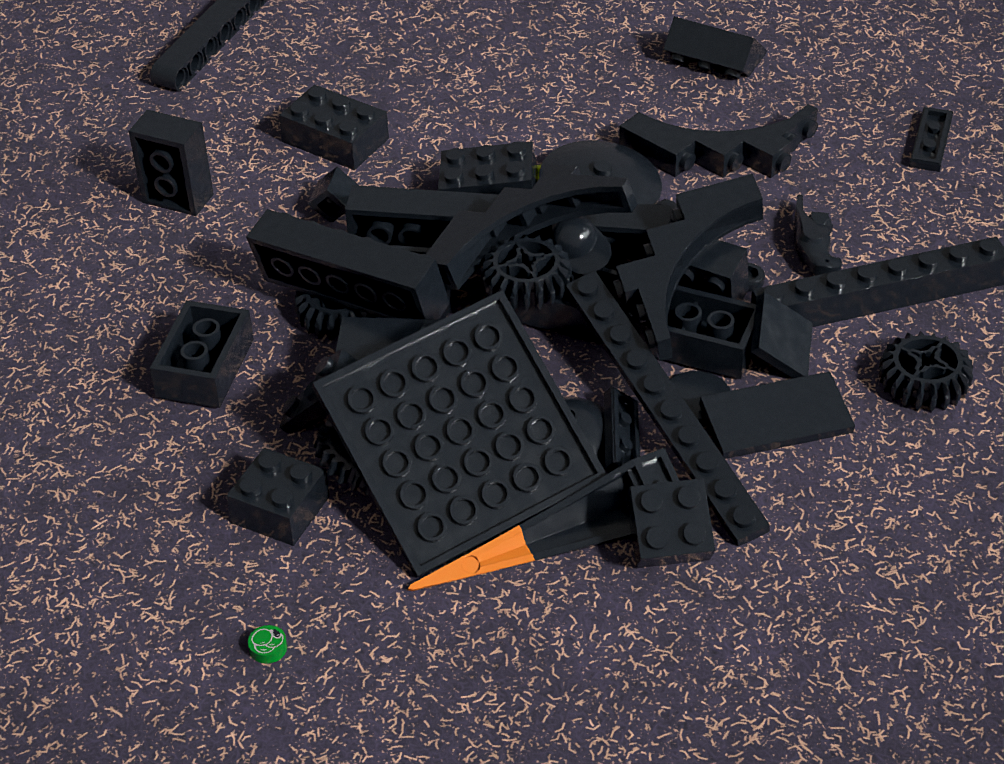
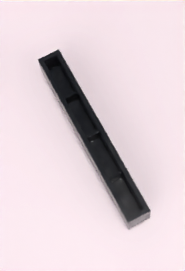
[751,236,1004,327]

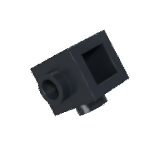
[308,167,358,222]

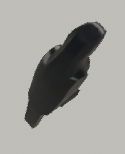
[794,194,842,276]

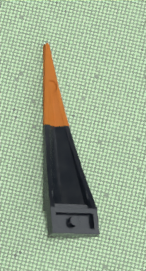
[408,448,680,591]

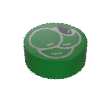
[248,625,287,664]

